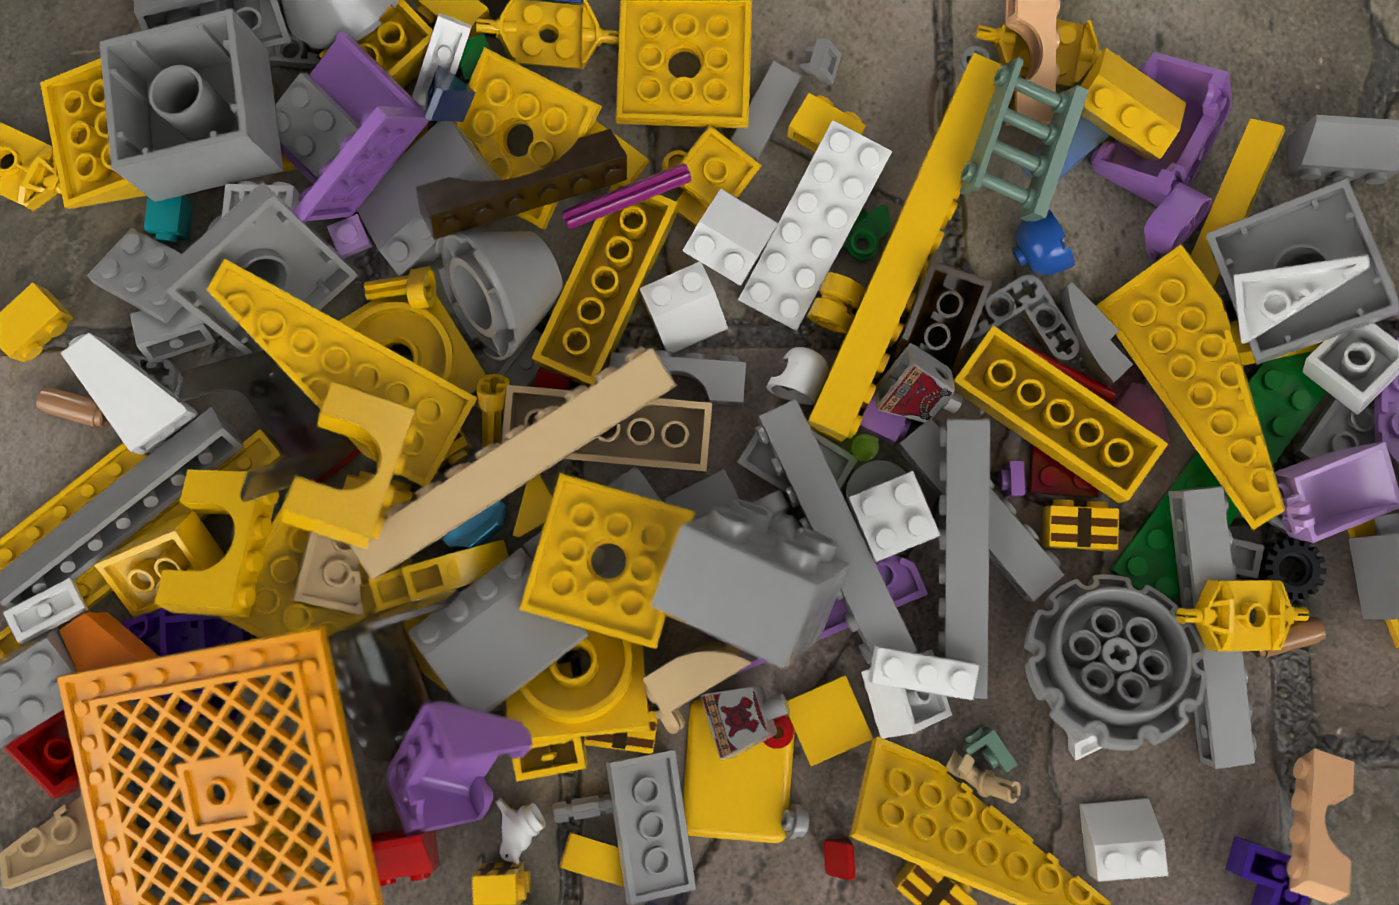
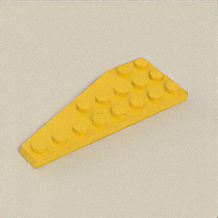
[1096,244,1285,530]
[206,259,477,487]
[850,736,1111,905]

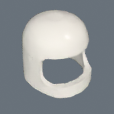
[766,347,829,406]

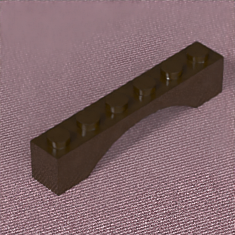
[416,129,627,240]

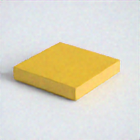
[679,125,762,208]
[787,675,874,767]

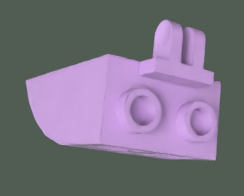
[1274,442,1399,543]

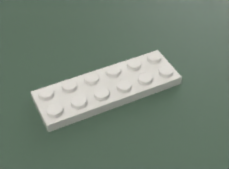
[738,120,892,331]

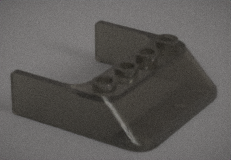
[174,350,357,502]
[327,588,506,762]

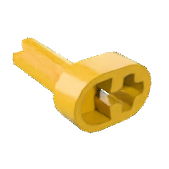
[364,266,437,310]
[477,374,510,449]

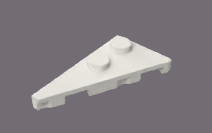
[1233,255,1369,344]

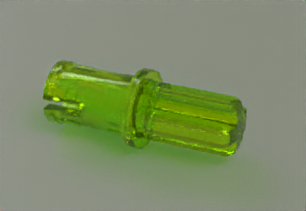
[850,434,879,462]

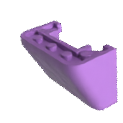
[1091,52,1232,207]
[387,702,533,836]

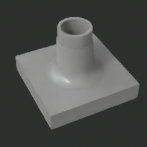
[1206,178,1399,365]
[156,182,358,365]

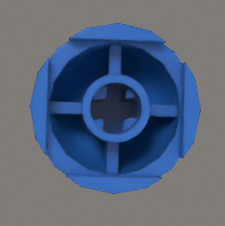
[1012,209,1075,275]

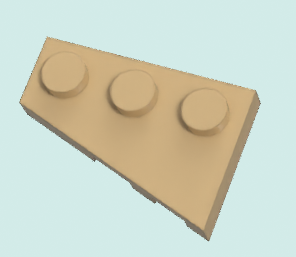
[292,531,363,616]
[0,791,96,889]

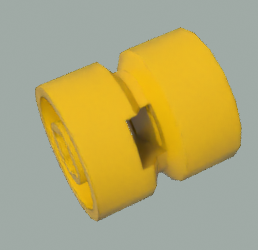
[807,272,866,334]

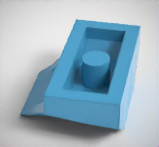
[442,499,508,550]

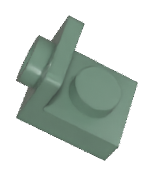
[960,726,1018,773]

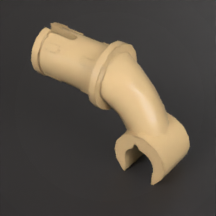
[946,750,1021,803]

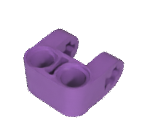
[1144,183,1212,263]

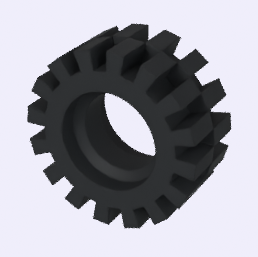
[1258,538,1327,600]

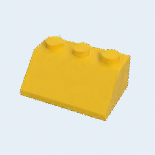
[1080,48,1186,160]

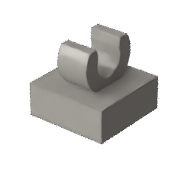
[800,38,842,84]

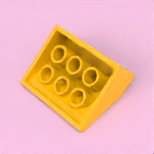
[40,58,147,209]

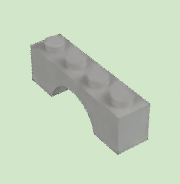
[610,348,746,407]

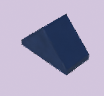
[424,65,476,122]

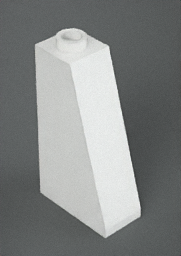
[61,333,199,455]

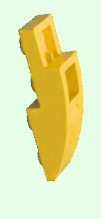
[368,539,509,612]

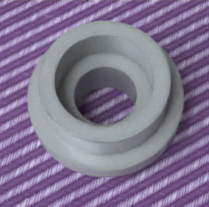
[781,803,810,839]

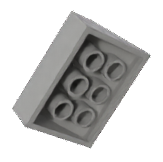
[357,121,502,276]
[407,548,589,713]

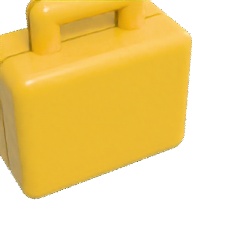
[682,698,795,843]

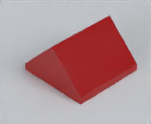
[4,709,80,799]

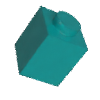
[144,195,194,244]

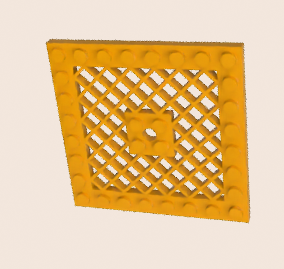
[57,626,384,905]

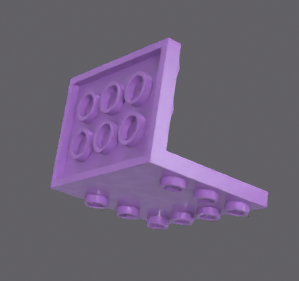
[280,31,430,222]

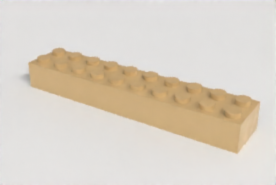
[349,347,677,580]

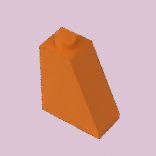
[59,610,159,672]

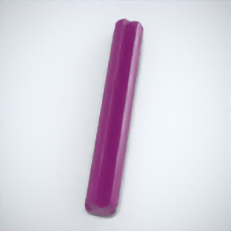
[562,163,691,229]

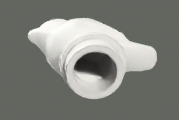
[495,798,546,865]

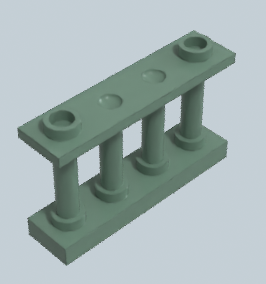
[959,57,1089,222]

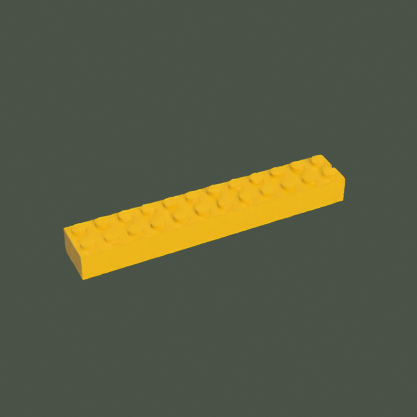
[807,53,1002,444]

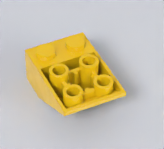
[512,662,589,782]

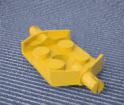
[476,0,619,69]
[975,19,1120,88]
[0,122,62,211]
[1176,579,1309,652]

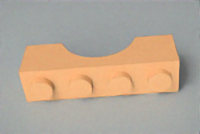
[1005,0,1060,126]
[1287,748,1354,904]

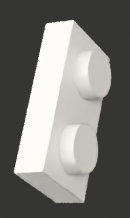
[3,578,89,645]

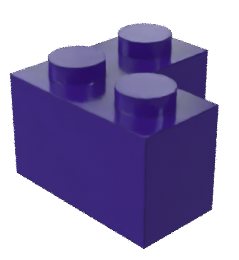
[1225,836,1310,905]

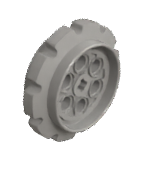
[1024,574,1207,751]

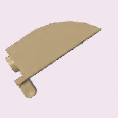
[643,641,760,734]

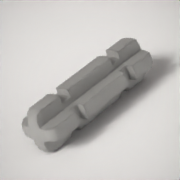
[552,793,613,823]

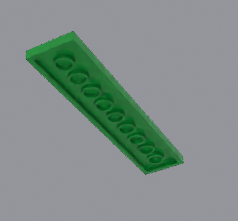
[1108,351,1327,602]

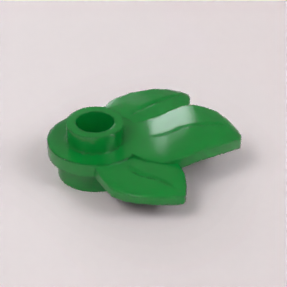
[841,204,890,261]

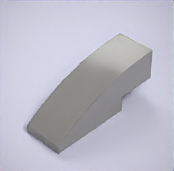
[1059,282,1133,386]

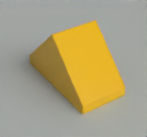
[513,474,553,539]

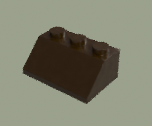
[892,260,993,378]

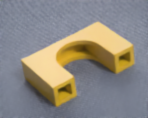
[281,382,418,549]
[154,470,279,618]

